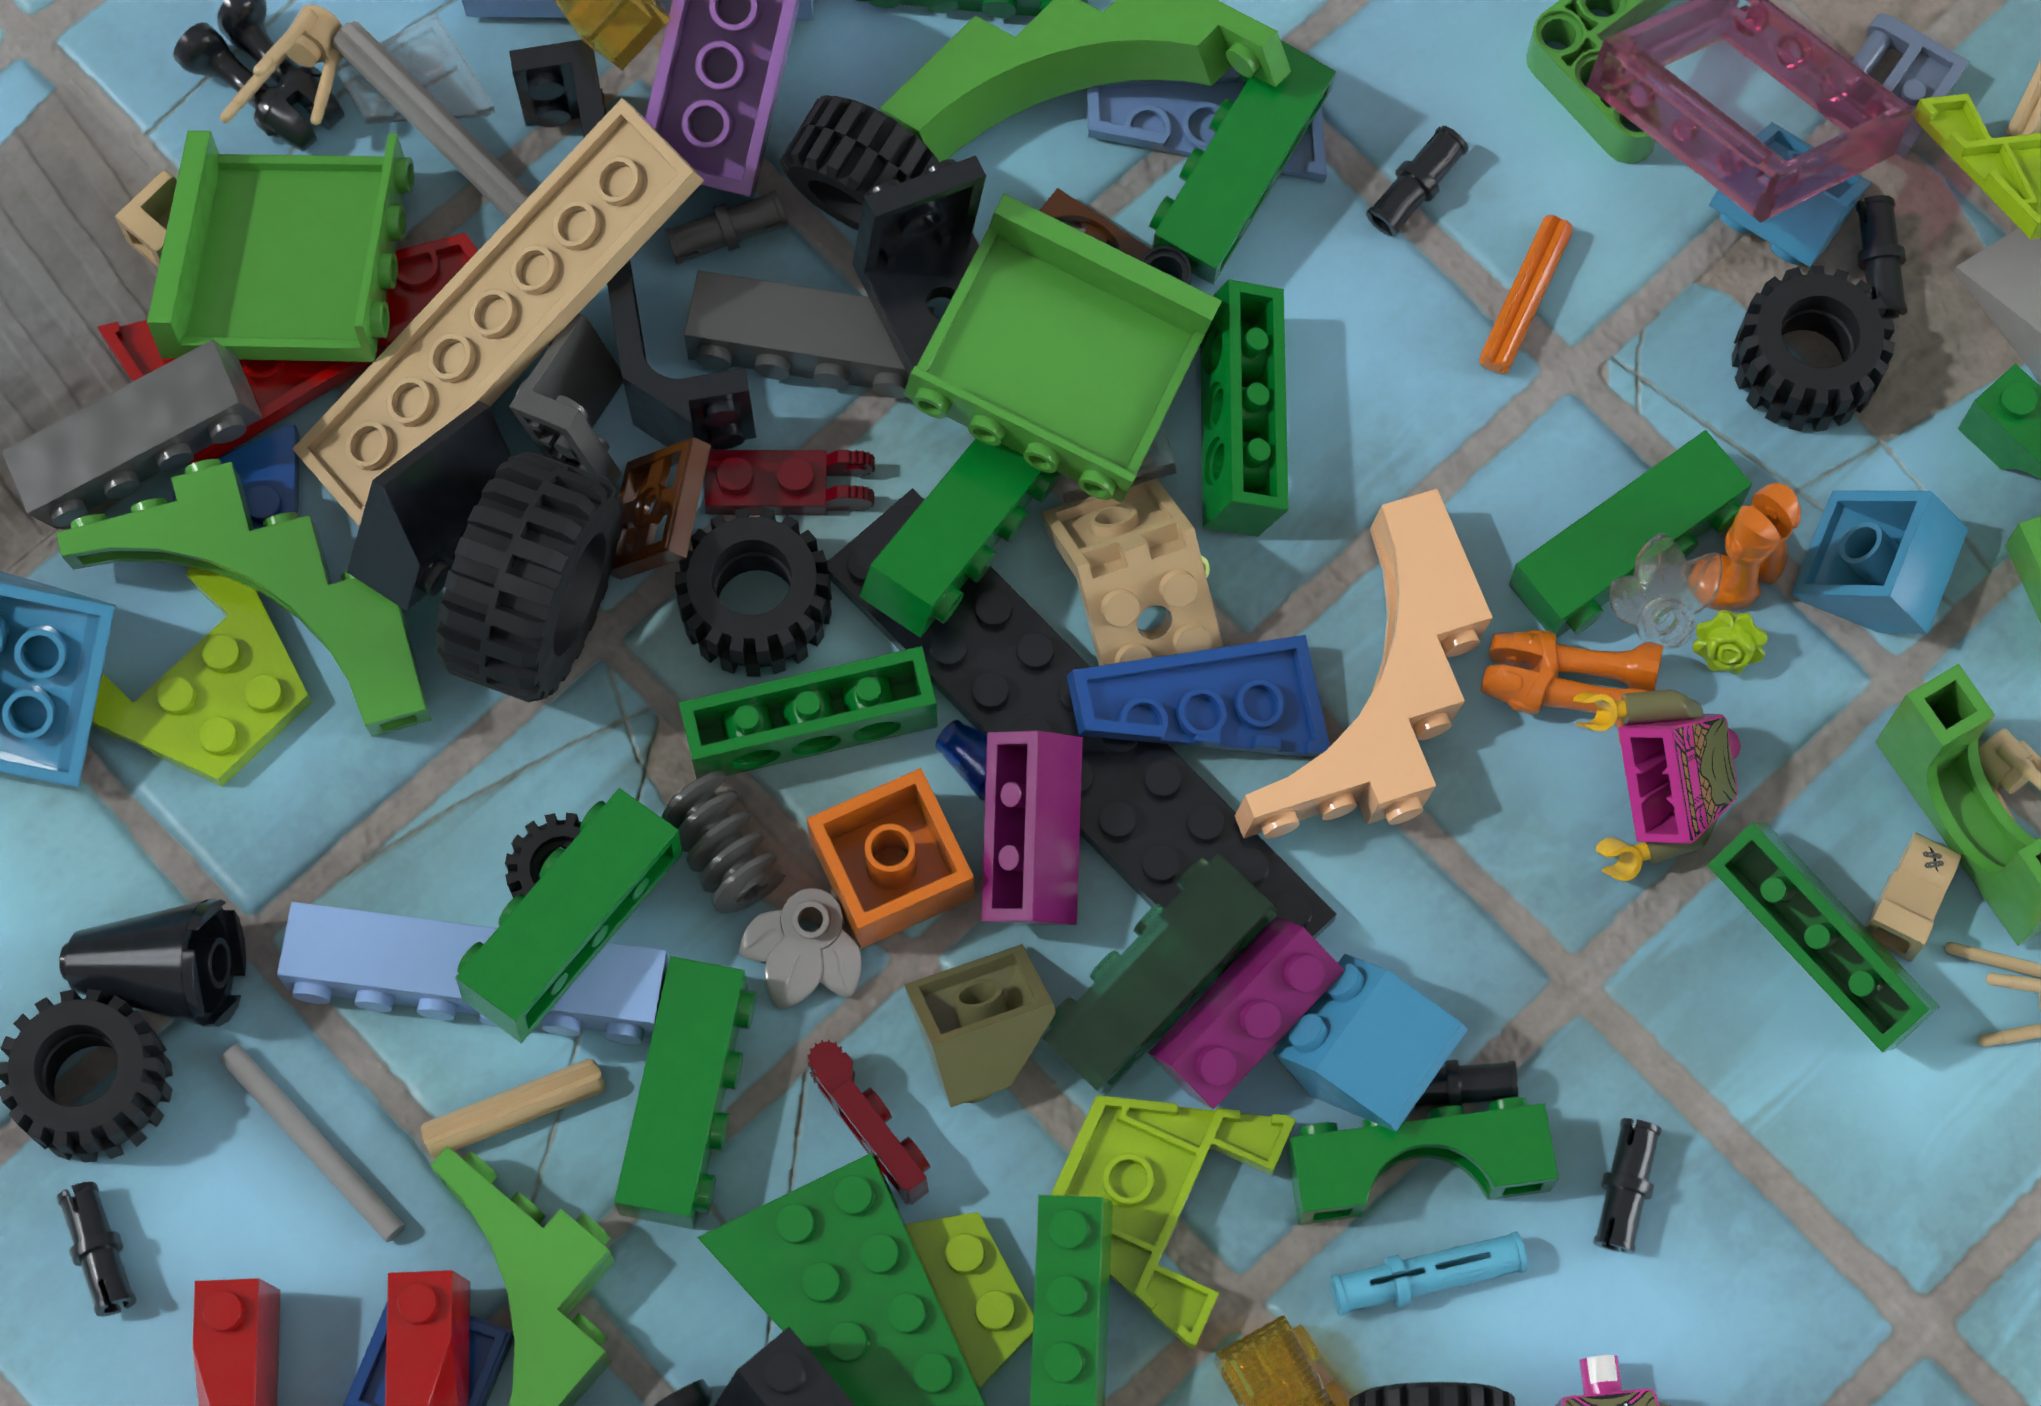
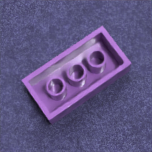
[645,0,801,197]

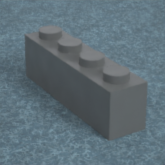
[684,270,934,398]
[2,339,263,528]

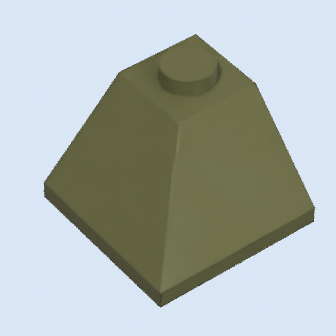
[904,944,1056,1107]

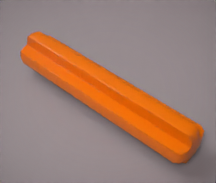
[1479,215,1573,374]

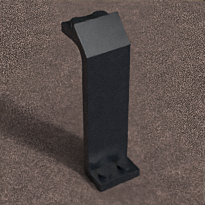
[509,38,756,450]

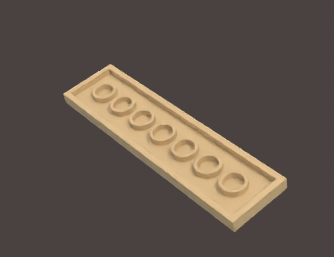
[292,98,704,526]

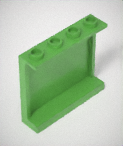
[147,130,414,362]
[903,193,1222,503]

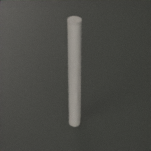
[220,1044,406,1243]

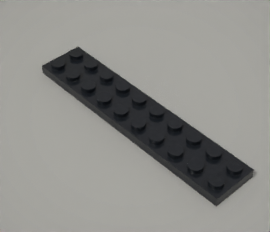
[827,488,1337,977]

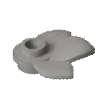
[739,888,862,1010]

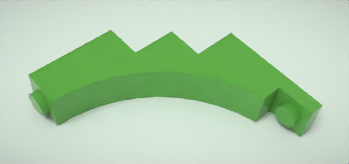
[879,0,1291,162]

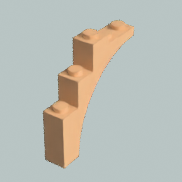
[1235,489,1493,839]

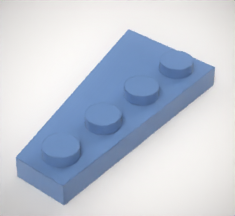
[1086,67,1327,182]

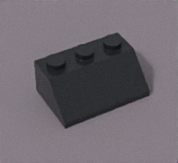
[347,401,512,611]

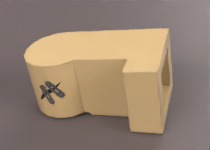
[1865,832,1961,962]

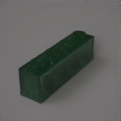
[1042,853,1278,1096]

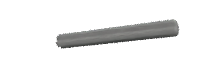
[332,21,531,219]

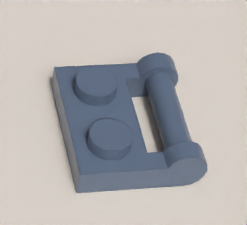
[1816,13,1970,158]

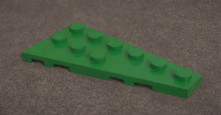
[697,1153,988,1406]

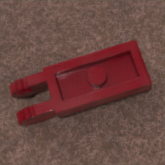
[704,450,875,515]
[807,1040,931,1205]

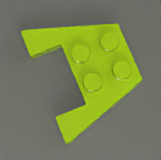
[1913,93,2041,240]
[92,568,312,787]
[1051,1095,1296,1350]
[906,1212,1033,1389]

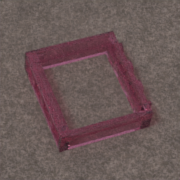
[1586,0,1914,223]

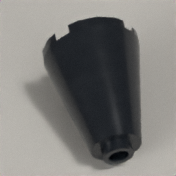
[59,899,246,1027]

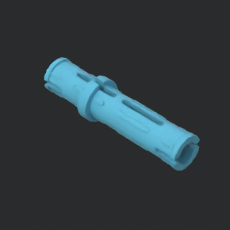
[1330,1231,1528,1316]

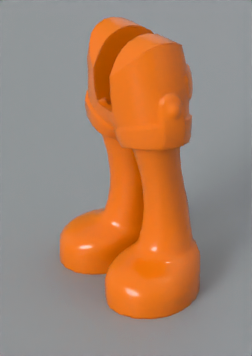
[1687,483,1801,611]
[1480,630,1664,745]

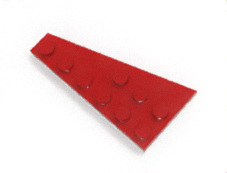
[97,233,478,465]

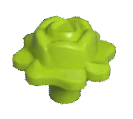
[1692,610,1768,675]

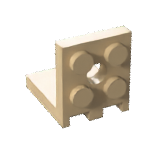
[1041,475,1223,666]

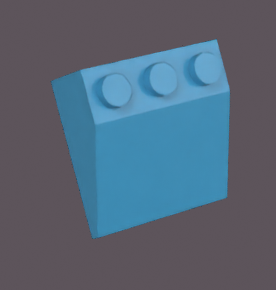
[0,571,116,787]

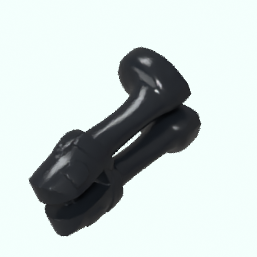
[173,0,345,152]

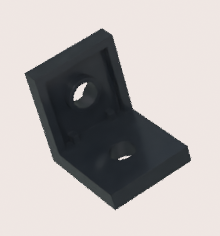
[852,155,986,377]

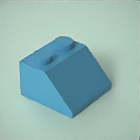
[1709,122,1872,267]
[1791,490,1969,634]
[1272,953,1468,1132]

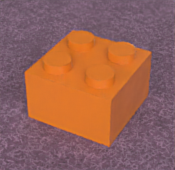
[806,768,975,949]

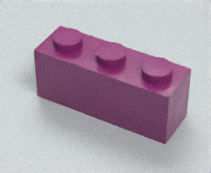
[981,731,1083,925]
[1148,916,1345,1110]

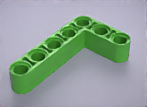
[1526,0,1672,164]

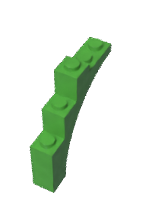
[56,459,432,736]
[430,1146,615,1406]

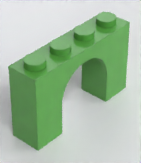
[1875,664,2041,946]

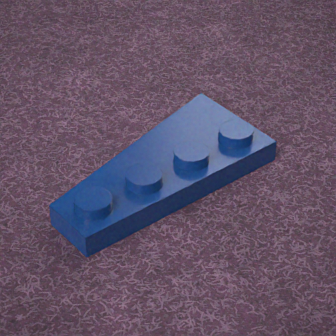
[1067,635,1330,758]

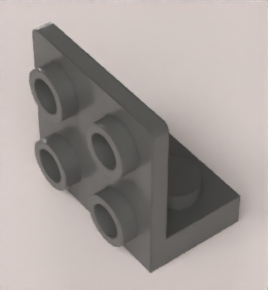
[509,313,623,485]

